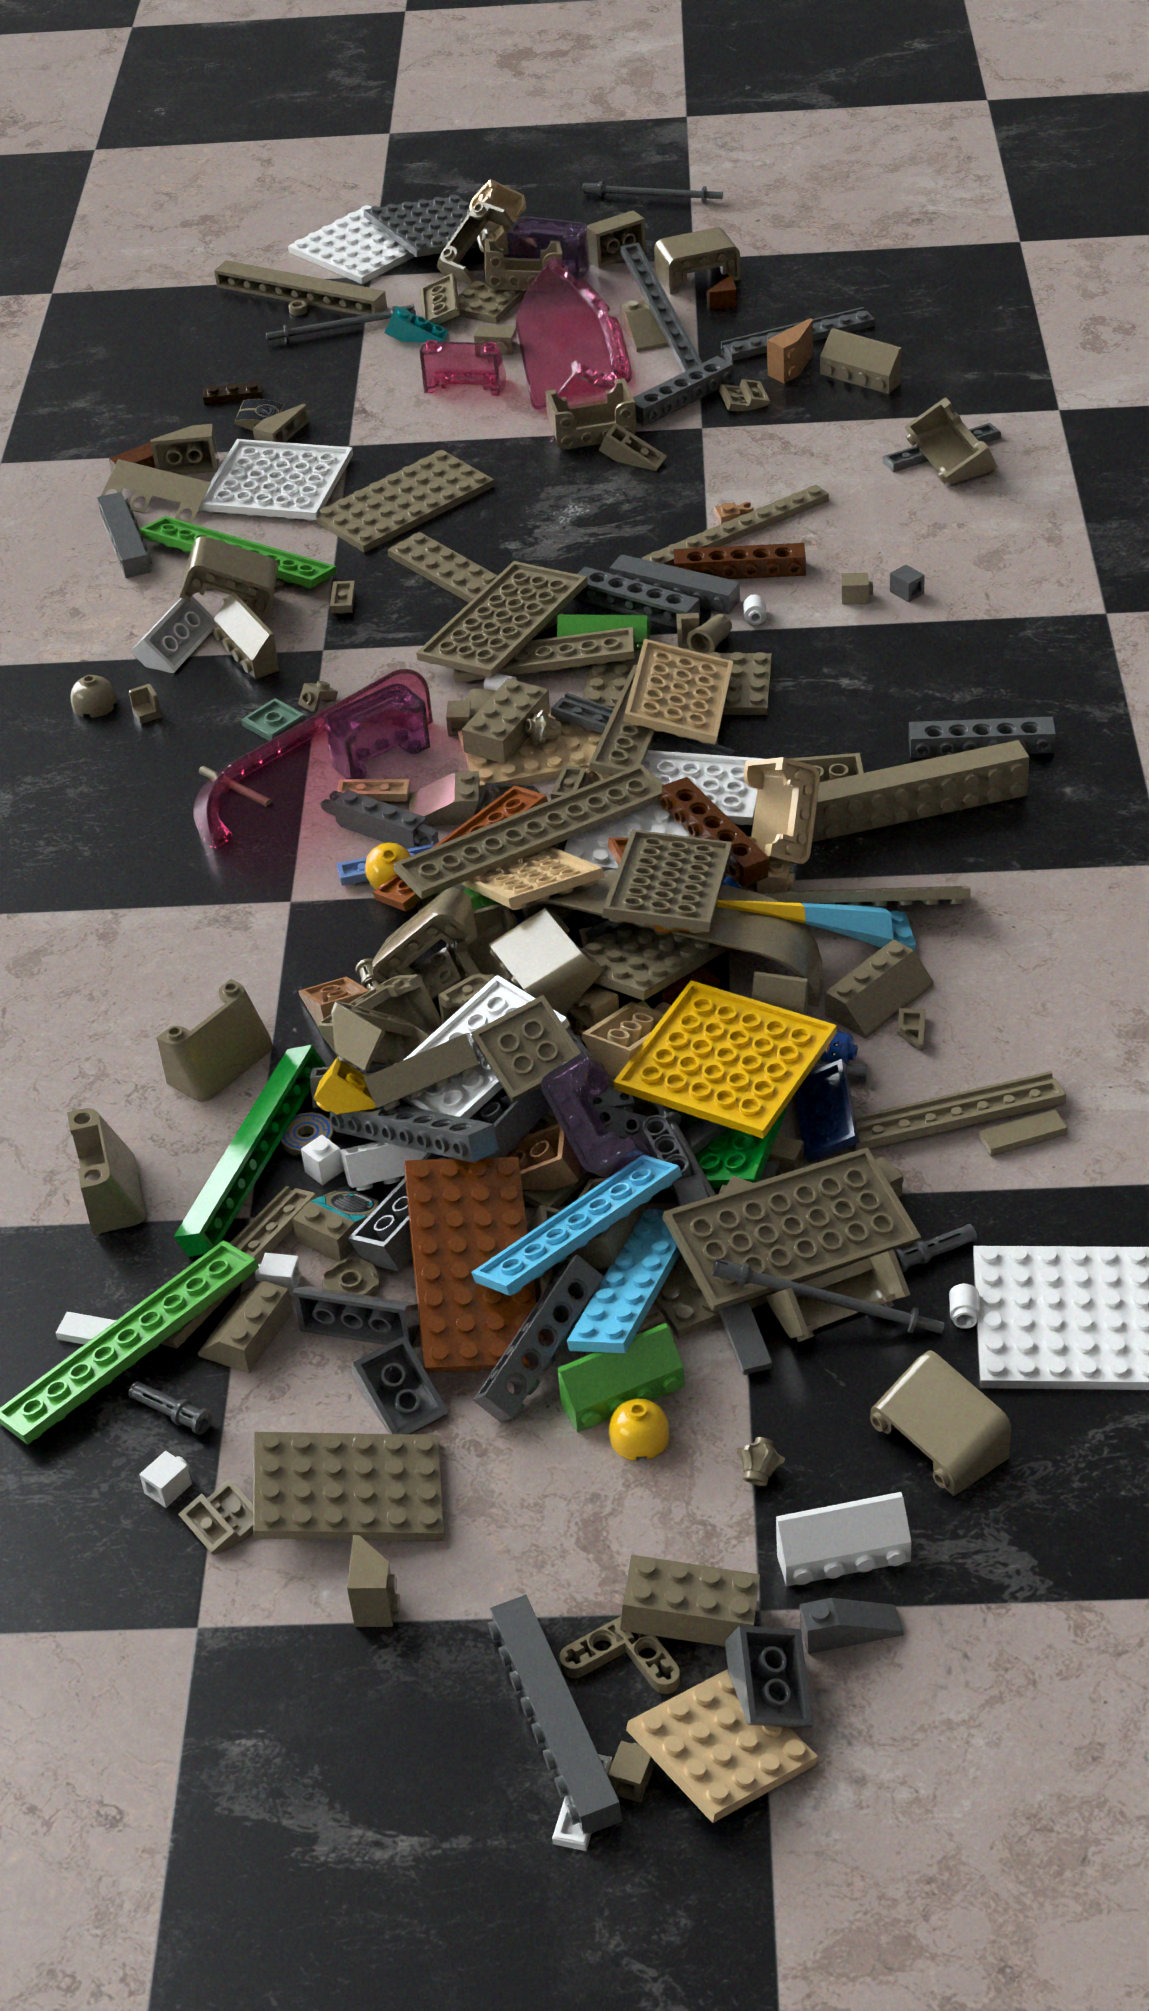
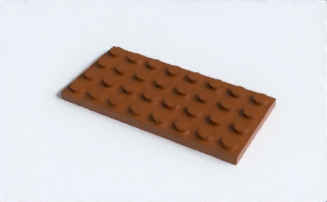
[404,1157,541,1373]

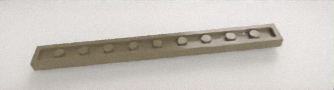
[642,485,829,566]

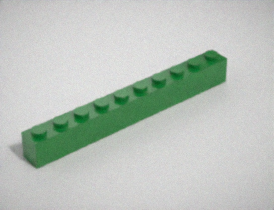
[174,1045,325,1257]

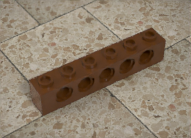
[674,543,806,579]
[660,777,770,887]

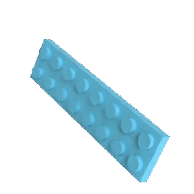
[471,1155,682,1296]
[567,1208,681,1353]

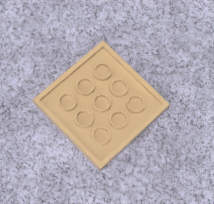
[626,1669,818,1823]

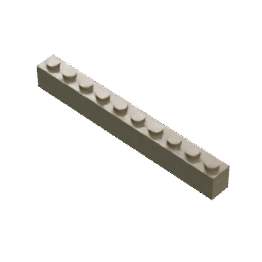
[214,260,387,316]

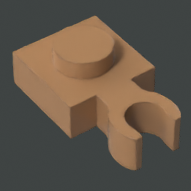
[714,502,754,524]

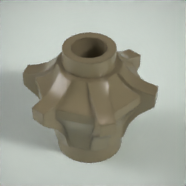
[524,709,561,746]
[737,1437,786,1486]

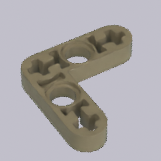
[559,1616,680,1694]

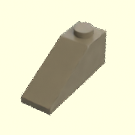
[253,404,309,442]
[599,423,667,471]

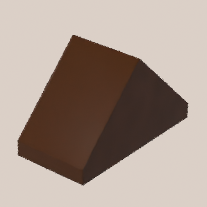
[707,276,737,310]

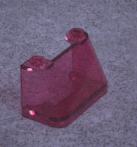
[420,340,507,396]

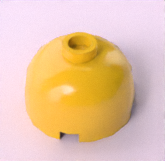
[365,842,411,889]
[609,1398,670,1460]

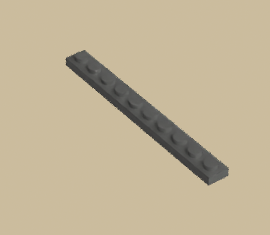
[620,243,702,372]

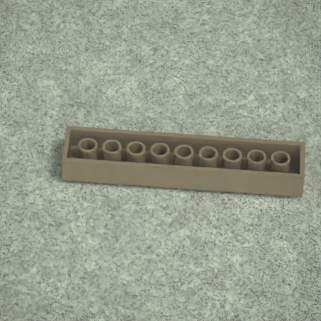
[812,740,1029,842]

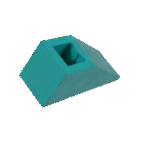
[384,306,448,343]

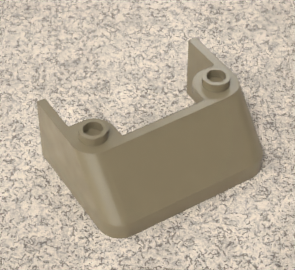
[437,202,517,285]
[331,1001,430,1071]
[766,1250,911,1342]

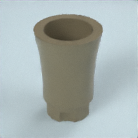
[687,614,732,653]

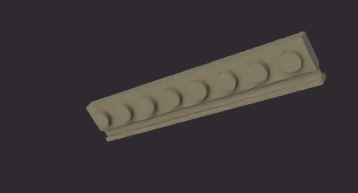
[853,1071,1066,1151]
[160,1186,318,1349]

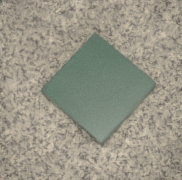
[241,698,307,743]

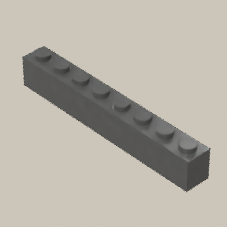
[488,1595,622,1834]

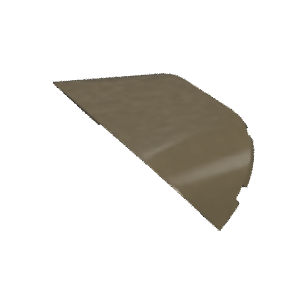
[522,869,823,1007]

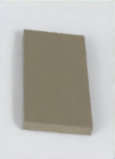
[420,273,460,325]

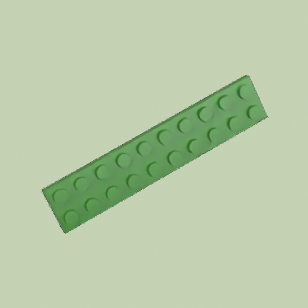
[139,516,336,588]
[0,1240,259,1444]

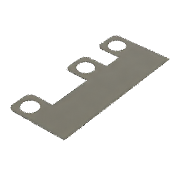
[101,459,211,523]

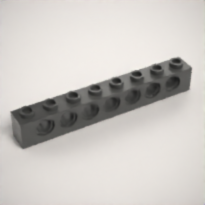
[330,1105,499,1162]

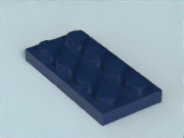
[795,1059,860,1163]

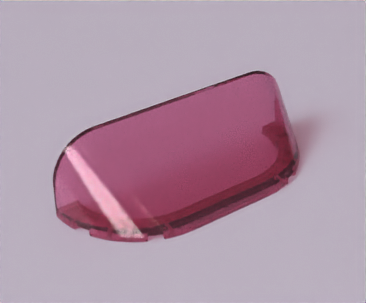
[516,256,633,410]
[193,669,433,850]

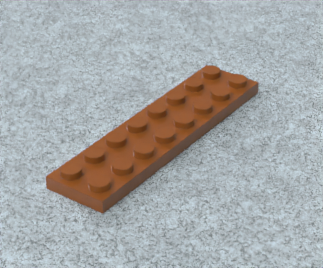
[373,785,548,911]

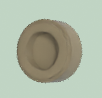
[288,300,308,316]

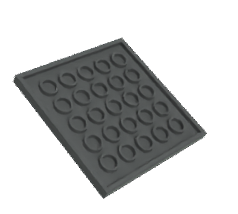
[364,195,479,257]

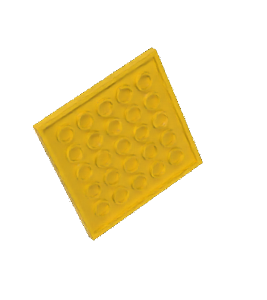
[613,980,837,1139]

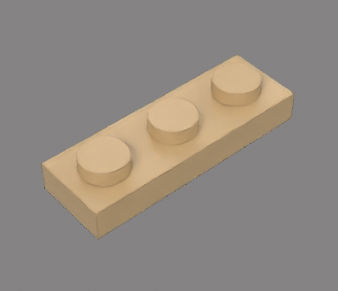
[337,779,411,802]

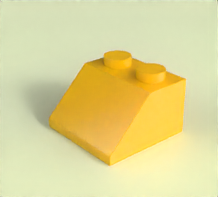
[314,1057,376,1114]

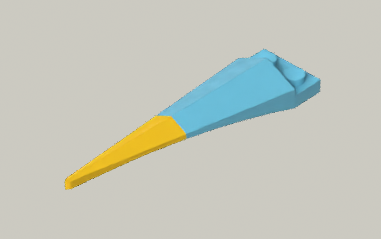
[716,900,916,951]

